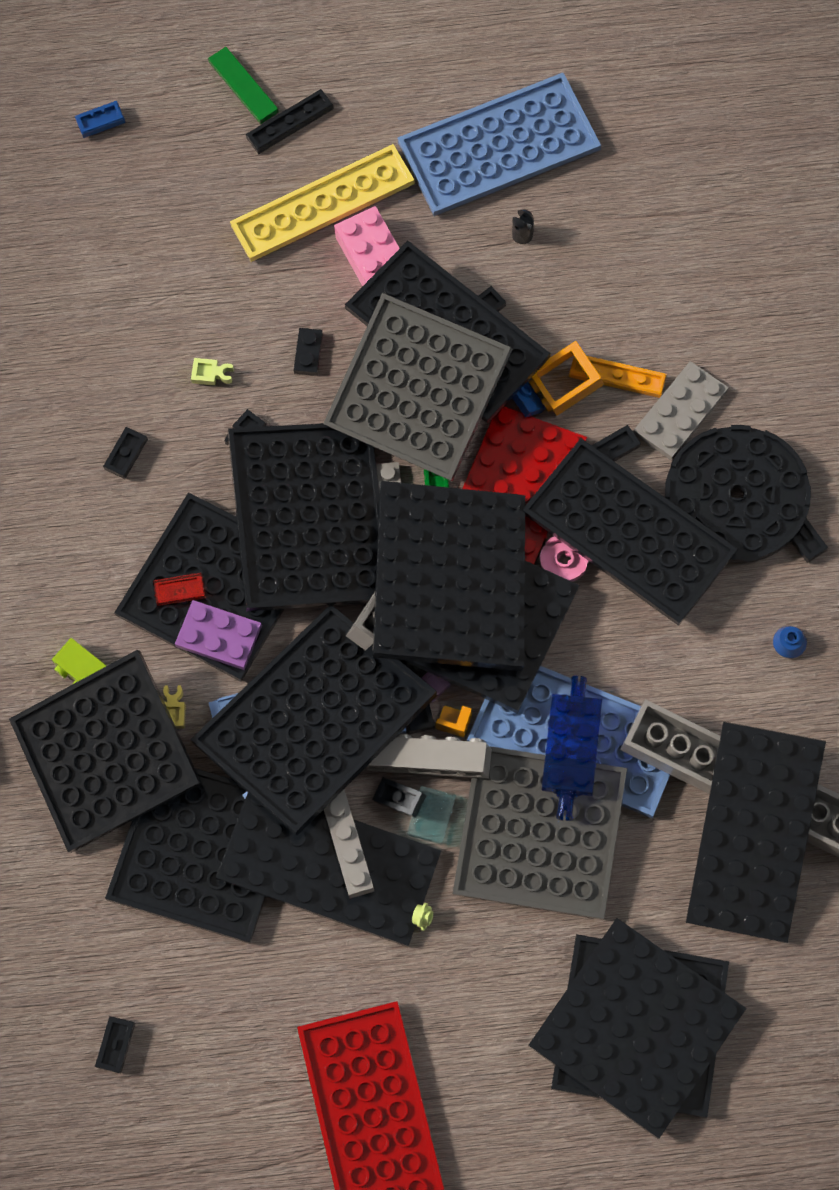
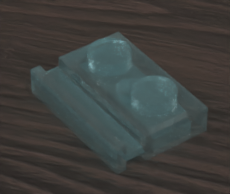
[407,786,456,845]

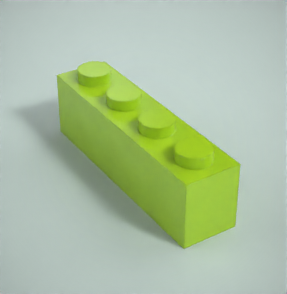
[51,638,106,684]

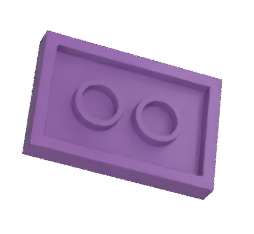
[175,600,262,670]

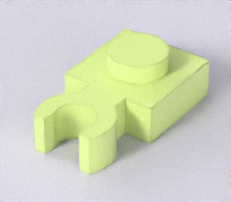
[191,358,234,385]

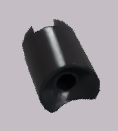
[512,209,534,244]

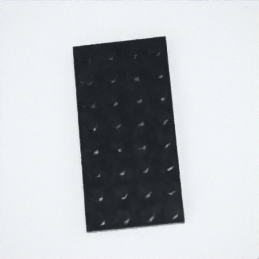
[345,240,551,424]
[522,438,738,626]
[686,721,826,943]
[216,793,442,947]

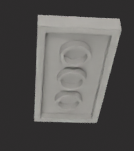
[633,361,729,460]

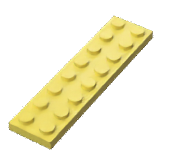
[230,144,415,262]

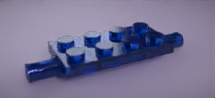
[542,675,602,821]

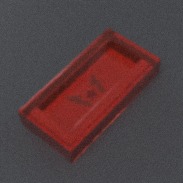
[153,573,206,606]

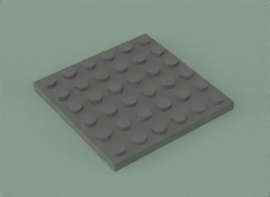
[323,293,513,482]
[452,746,627,920]

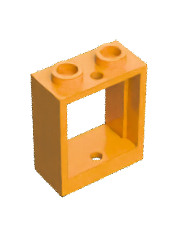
[529,341,604,416]

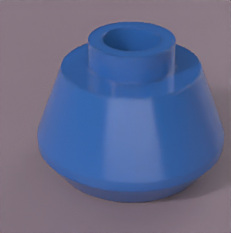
[773,626,807,658]

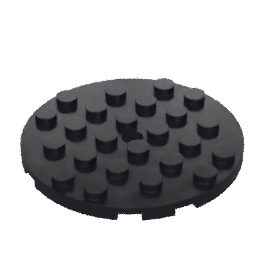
[665,425,811,563]

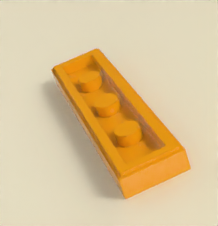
[569,356,667,398]

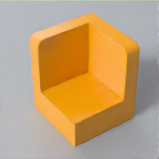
[436,706,472,738]

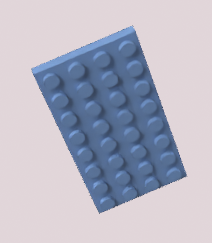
[398,73,601,216]
[467,666,670,818]

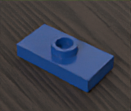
[75,101,126,138]
[512,382,546,417]

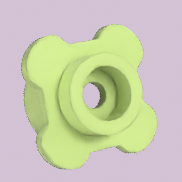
[412,903,433,931]

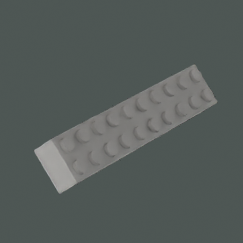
[620,699,839,858]

